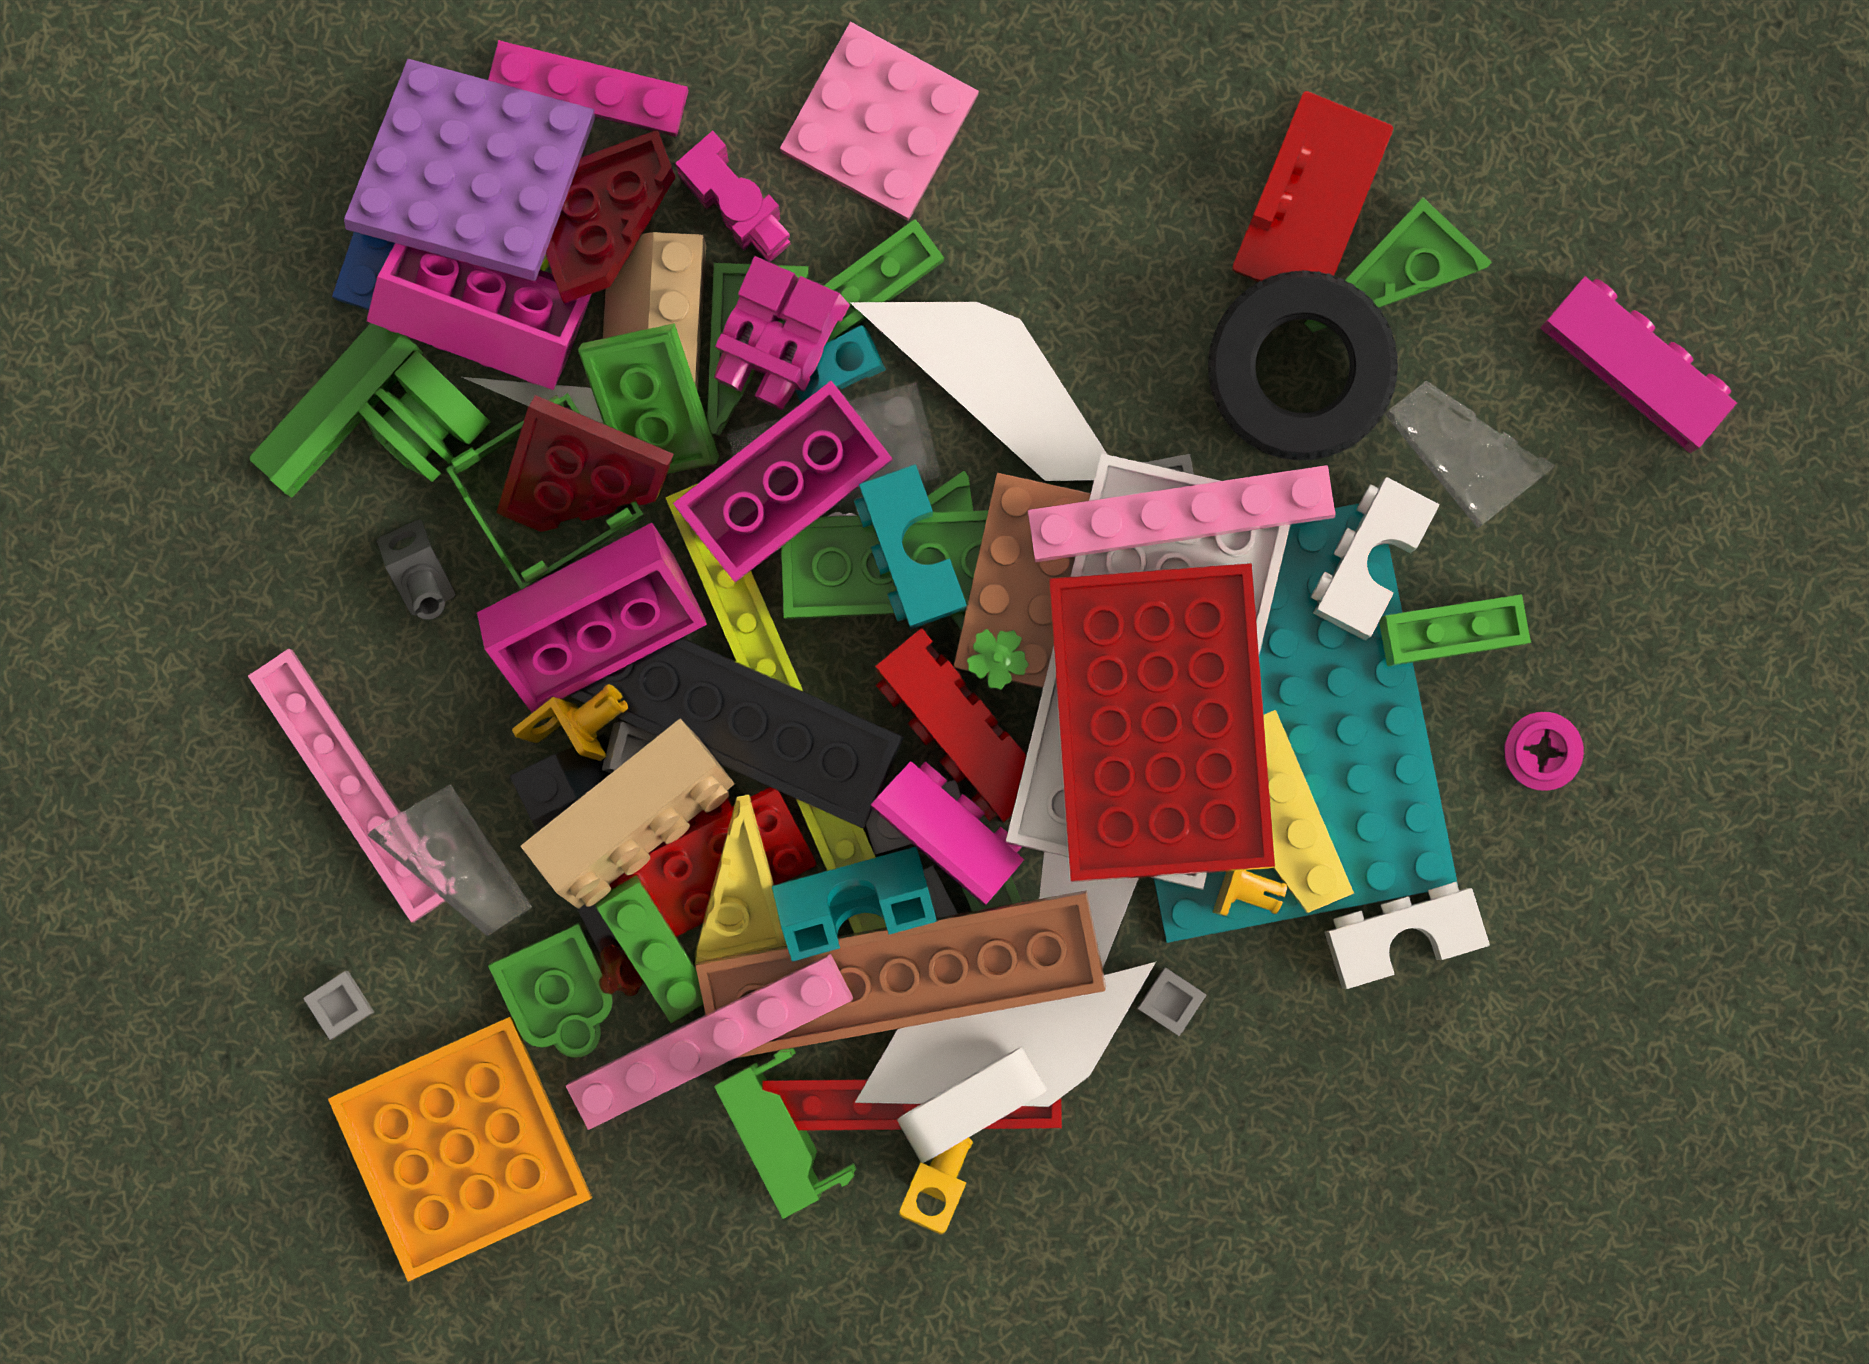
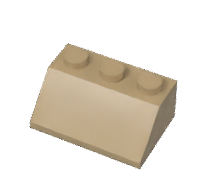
[603,232,706,390]

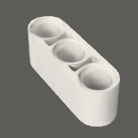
[897,1047,1047,1163]

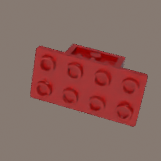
[1232,91,1393,282]
[609,787,816,937]

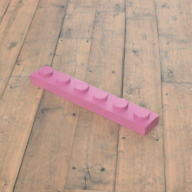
[1028,465,1335,562]
[248,649,455,922]
[566,953,853,1130]

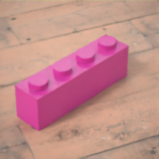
[1540,276,1737,454]

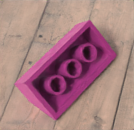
[367,243,592,390]
[673,381,893,583]
[477,523,707,713]

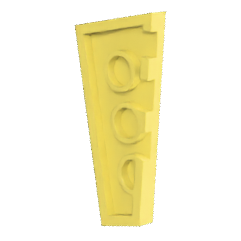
[1263,710,1354,913]

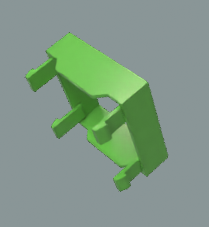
[446,393,645,590]
[714,1048,857,1219]

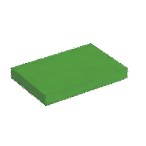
[578,323,719,474]

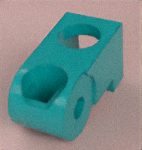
[795,325,886,403]

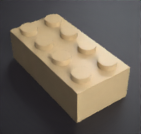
[521,718,735,909]

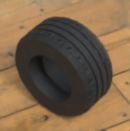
[1208,270,1398,460]

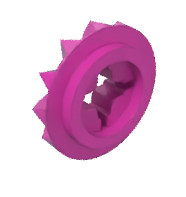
[1504,712,1584,791]

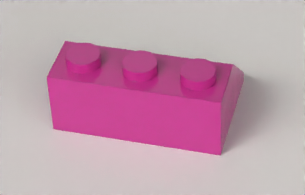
[871,761,1025,906]

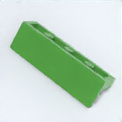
[250,323,423,498]

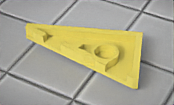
[695,794,787,965]

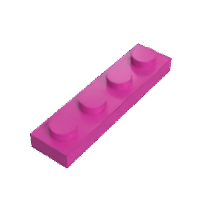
[488,40,689,137]

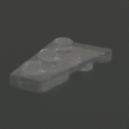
[1385,381,1555,528]
[368,784,532,936]

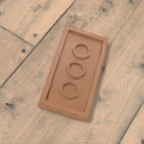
[954,473,1091,688]

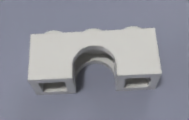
[1311,477,1439,641]
[1325,882,1490,989]

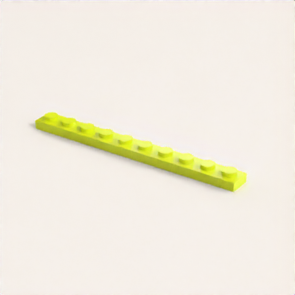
[665,484,886,933]

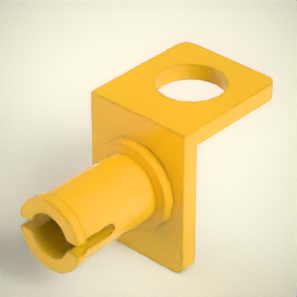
[512,684,628,761]
[1213,870,1287,916]
[899,1137,973,1234]

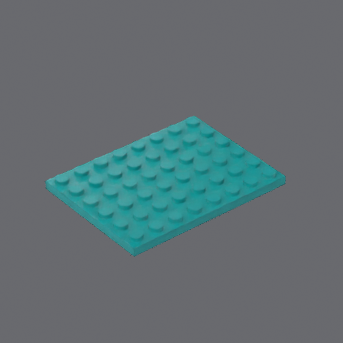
[1153,504,1458,943]

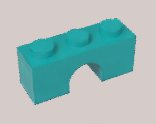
[854,464,967,630]
[772,846,937,962]

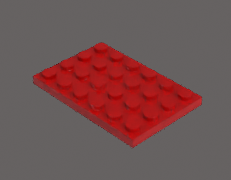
[1049,563,1275,882]

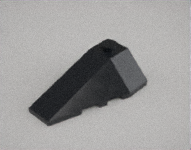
[510,735,621,955]

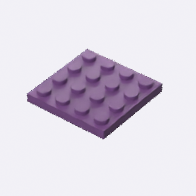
[344,59,595,281]

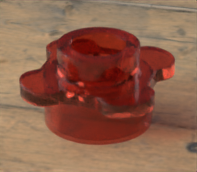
[599,945,644,996]

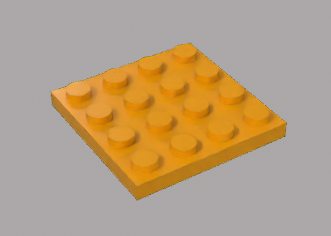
[328,1016,592,1282]

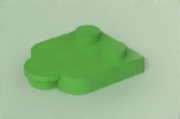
[488,922,613,1058]

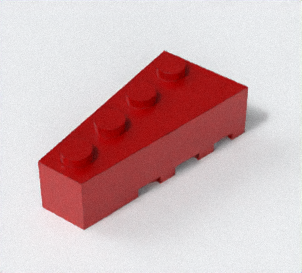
[875,628,1027,823]

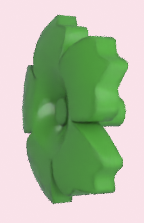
[967,629,1029,690]

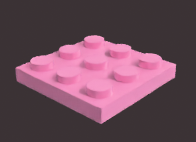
[780,22,979,221]

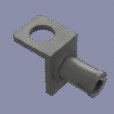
[377,519,455,620]

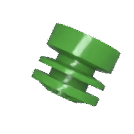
[358,350,491,482]

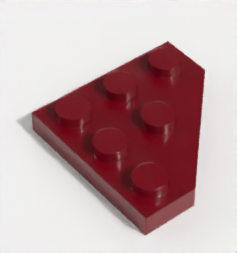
[546,130,676,303]
[496,395,674,532]

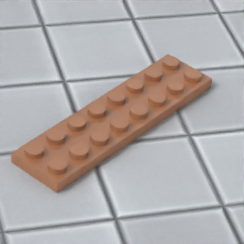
[695,890,1106,1058]

